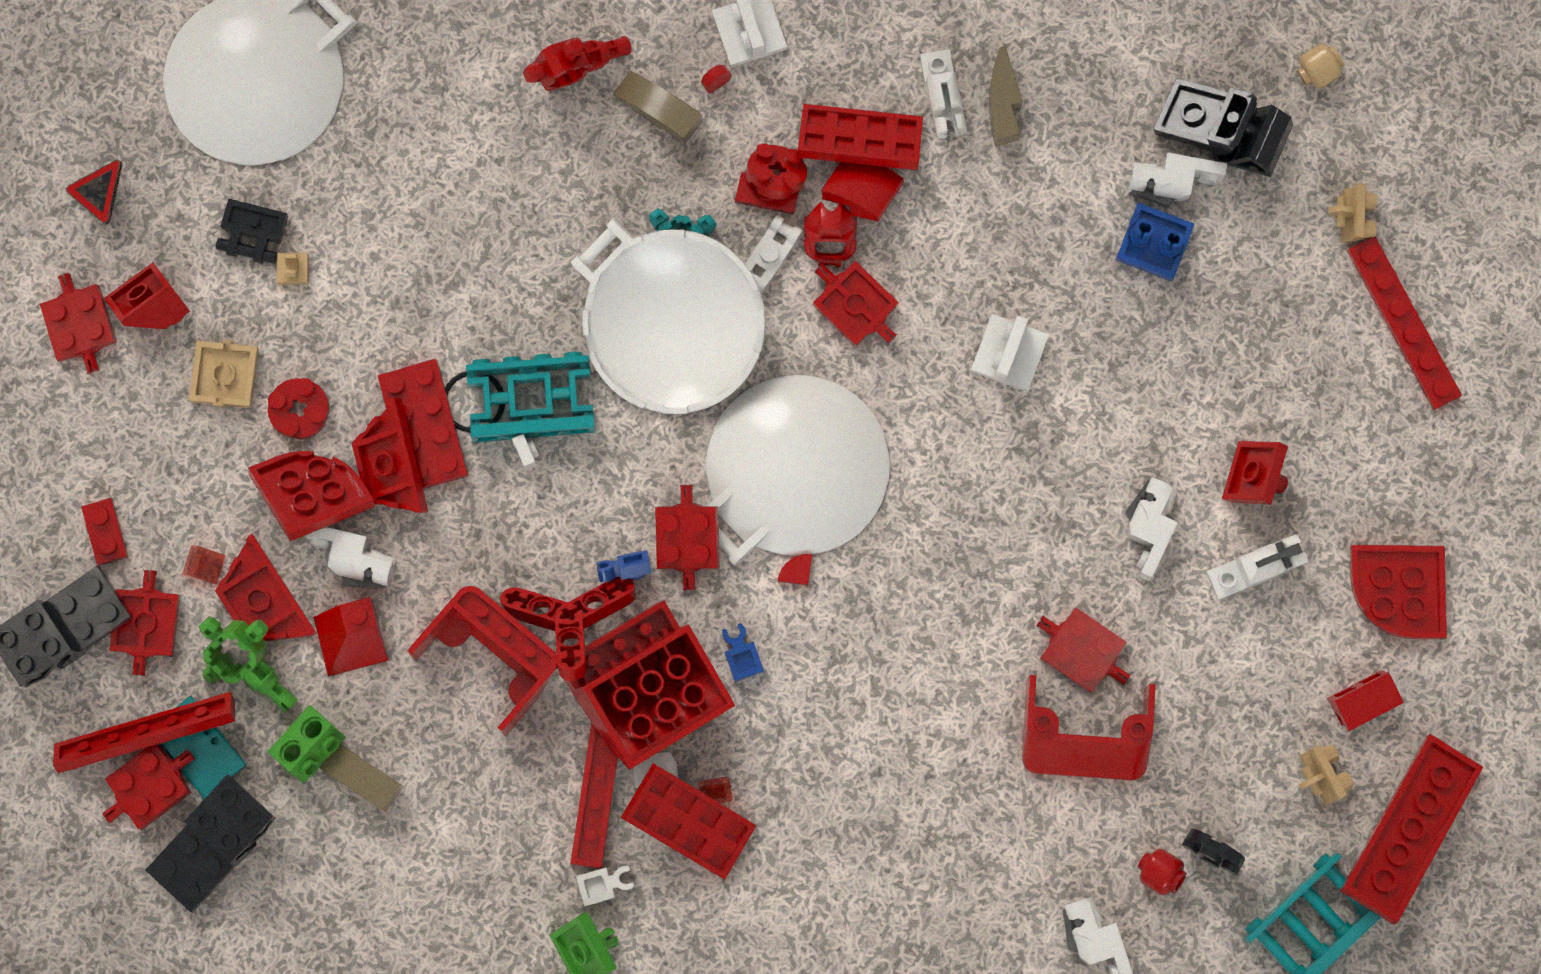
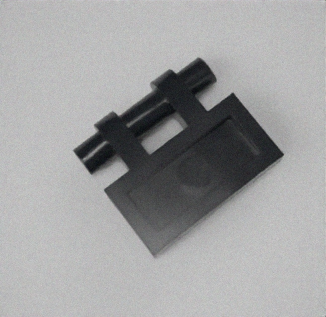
[216,198,289,264]

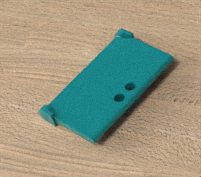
[161,695,246,800]

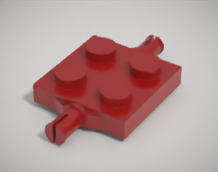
[812,261,899,347]
[40,273,117,374]
[655,484,720,590]
[109,570,180,676]
[1036,607,1131,693]
[102,744,195,830]

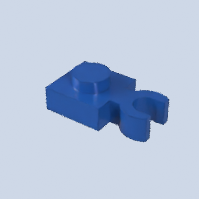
[596,550,652,582]
[722,623,764,682]

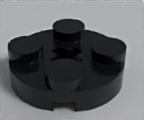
[1181,828,1245,876]

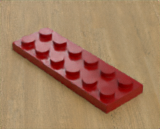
[1340,734,1483,925]

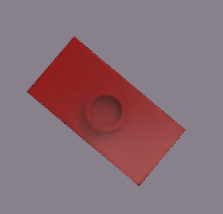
[735,172,799,215]

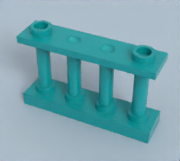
[1243,852,1381,974]

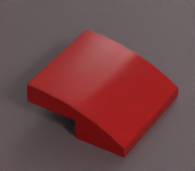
[821,162,904,222]

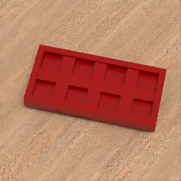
[797,104,923,170]
[377,358,469,489]
[621,763,757,880]

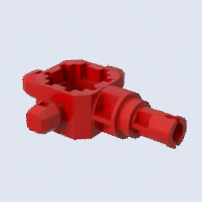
[523,36,632,91]

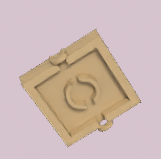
[189,340,259,408]

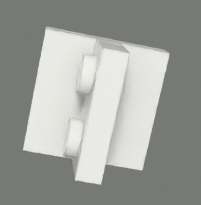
[712,0,787,68]
[971,314,1049,392]

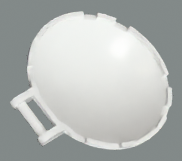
[163,0,357,166]
[571,218,766,414]
[706,375,890,566]

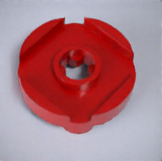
[746,143,807,200]
[267,378,330,440]

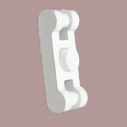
[745,215,803,295]

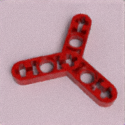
[500,576,636,681]

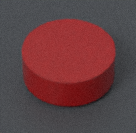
[701,65,732,93]

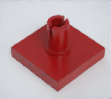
[1222,441,1288,505]

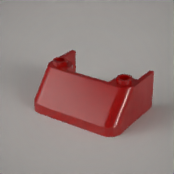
[407,586,558,737]
[1022,675,1156,781]

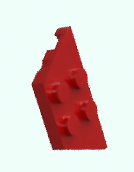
[351,398,428,513]
[215,534,317,642]

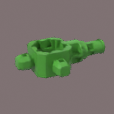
[199,616,298,713]

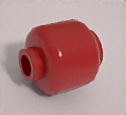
[1138,849,1187,895]

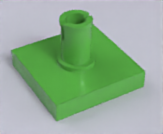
[549,912,618,974]

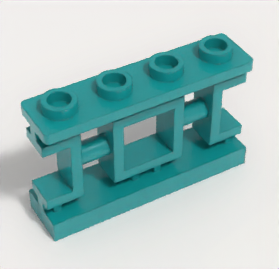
[466,351,595,443]

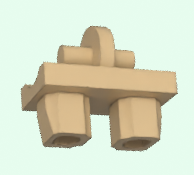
[1328,183,1377,243]
[1299,745,1354,806]

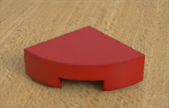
[777,554,812,586]

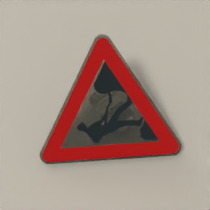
[66,159,123,225]

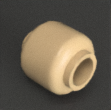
[1297,43,1345,89]

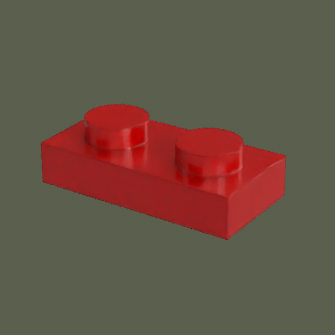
[81,498,128,566]

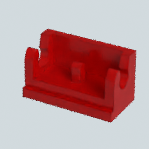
[1327,670,1404,731]

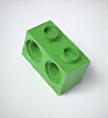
[267,705,346,784]

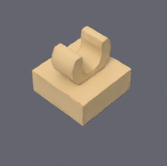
[277,253,309,285]

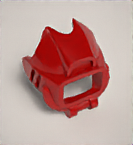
[804,202,857,267]

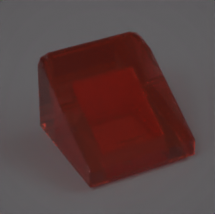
[182,545,226,584]
[698,777,733,803]

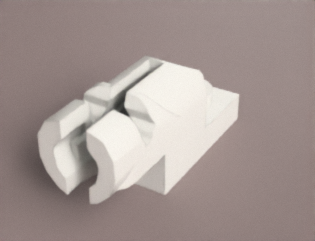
[920,49,967,138]

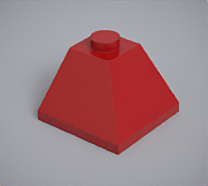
[104,262,190,329]
[313,597,388,677]

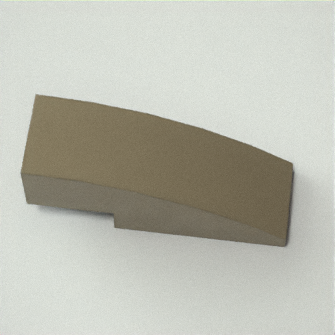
[989,46,1023,147]
[613,71,703,145]
[319,744,404,812]

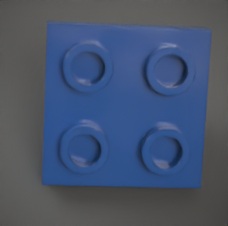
[1116,203,1194,281]

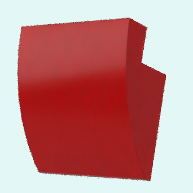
[557,600,736,770]

